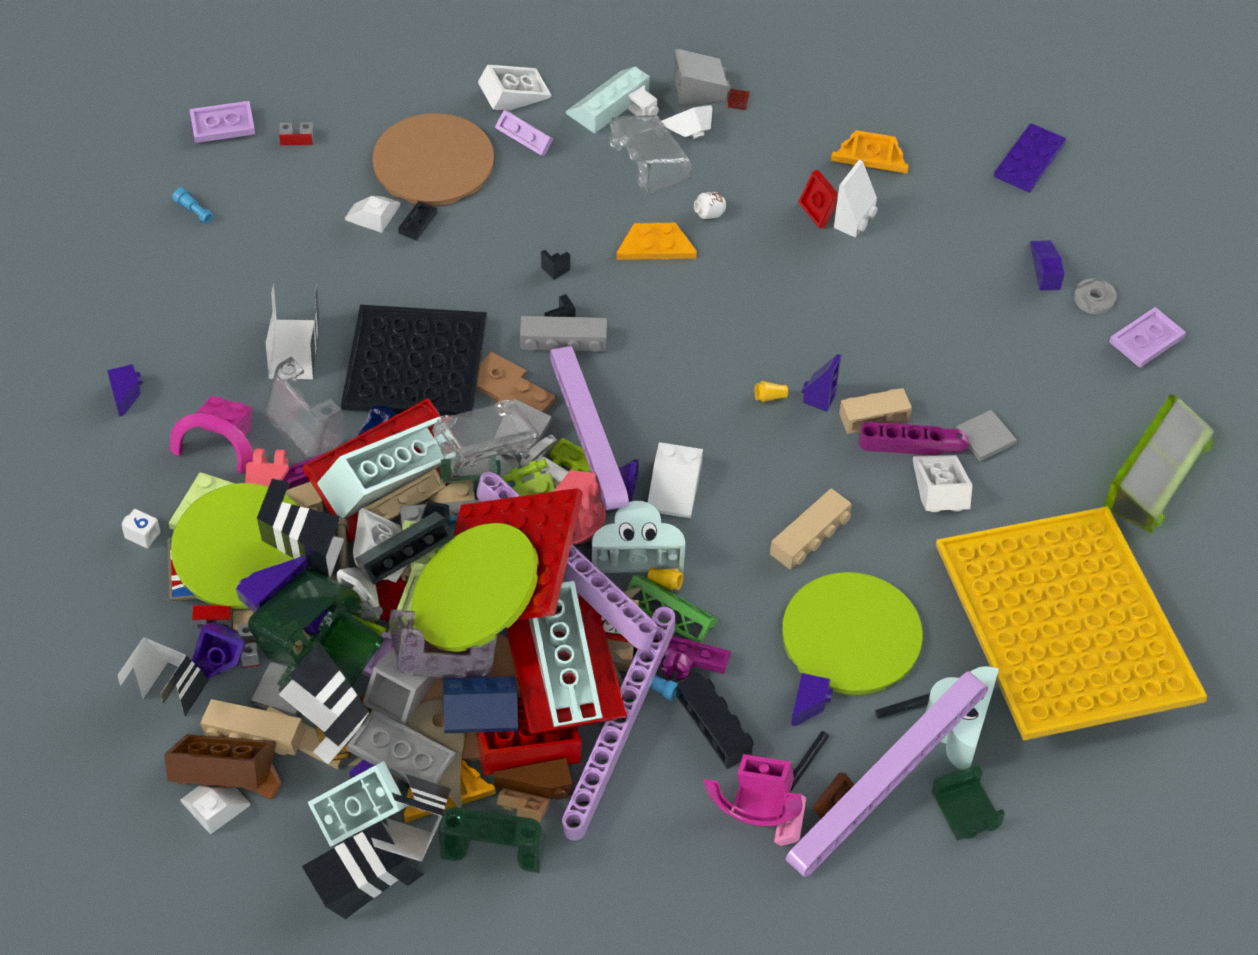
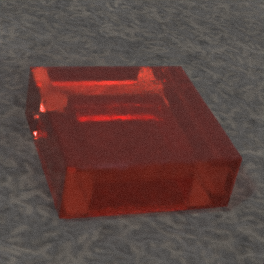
[727,89,750,110]

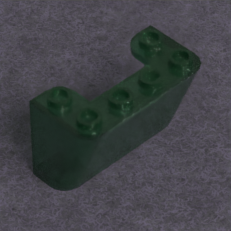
[248,568,362,664]
[277,606,385,692]
[438,808,546,873]

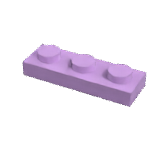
[495,110,554,156]

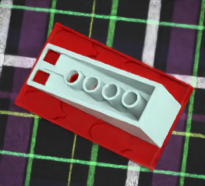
[302,398,467,543]
[505,581,627,735]

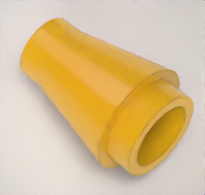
[754,381,788,402]
[647,567,683,591]

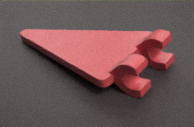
[245,448,289,487]

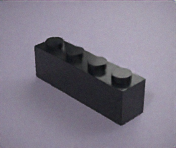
[355,512,454,585]
[676,672,754,769]

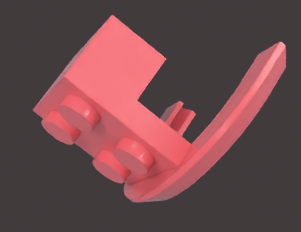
[554,470,606,546]

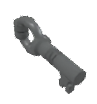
[351,601,383,624]

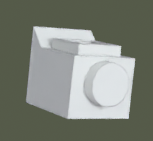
[628,85,659,122]

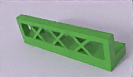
[626,575,719,643]

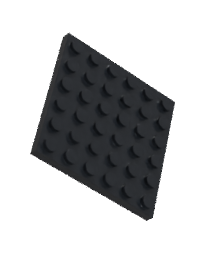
[341,304,488,418]

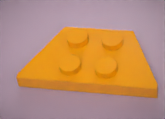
[831,130,909,174]
[616,223,697,260]
[404,758,496,823]

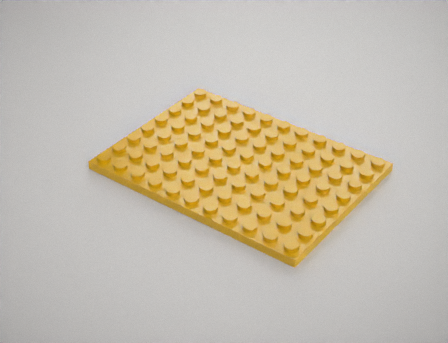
[936,506,1207,741]

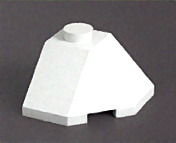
[661,105,712,139]
[345,196,401,233]
[337,567,380,621]
[180,785,250,834]

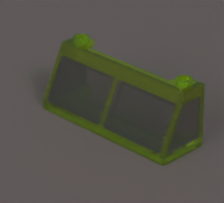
[1104,394,1214,533]

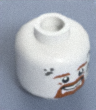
[694,192,726,219]

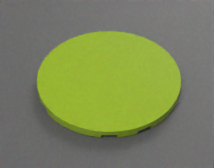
[171,483,301,609]
[411,523,539,652]
[782,572,923,695]

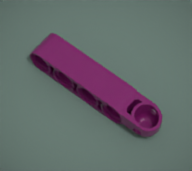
[858,422,969,455]

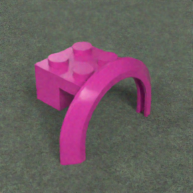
[170,396,253,473]
[704,754,803,826]

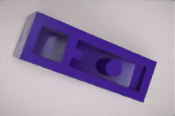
[1030,240,1065,291]
[802,354,842,412]
[236,556,309,616]

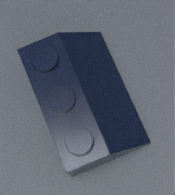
[442,676,518,734]

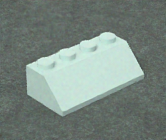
[566,67,650,134]

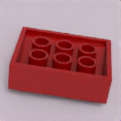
[475,698,581,775]

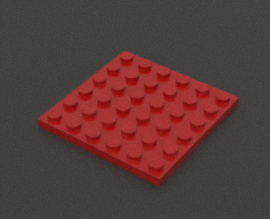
[453,488,583,620]

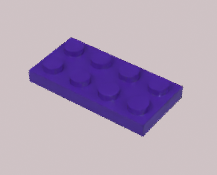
[994,123,1066,193]

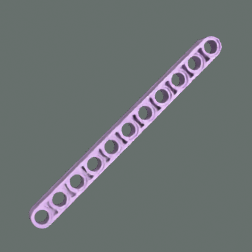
[550,346,629,511]
[477,472,657,650]
[562,607,675,841]
[786,671,988,877]

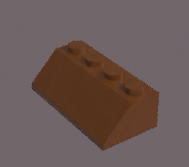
[164,734,276,790]

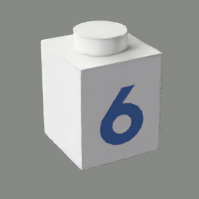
[121,509,160,549]

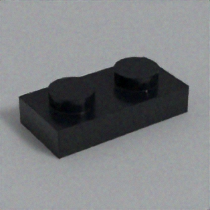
[398,201,437,241]

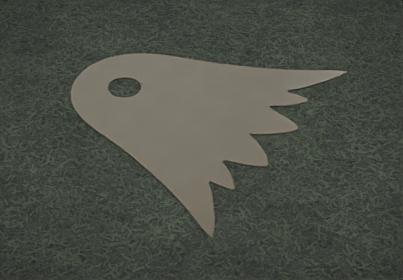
[348,700,466,810]

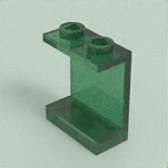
[438,455,501,485]
[931,765,1005,841]

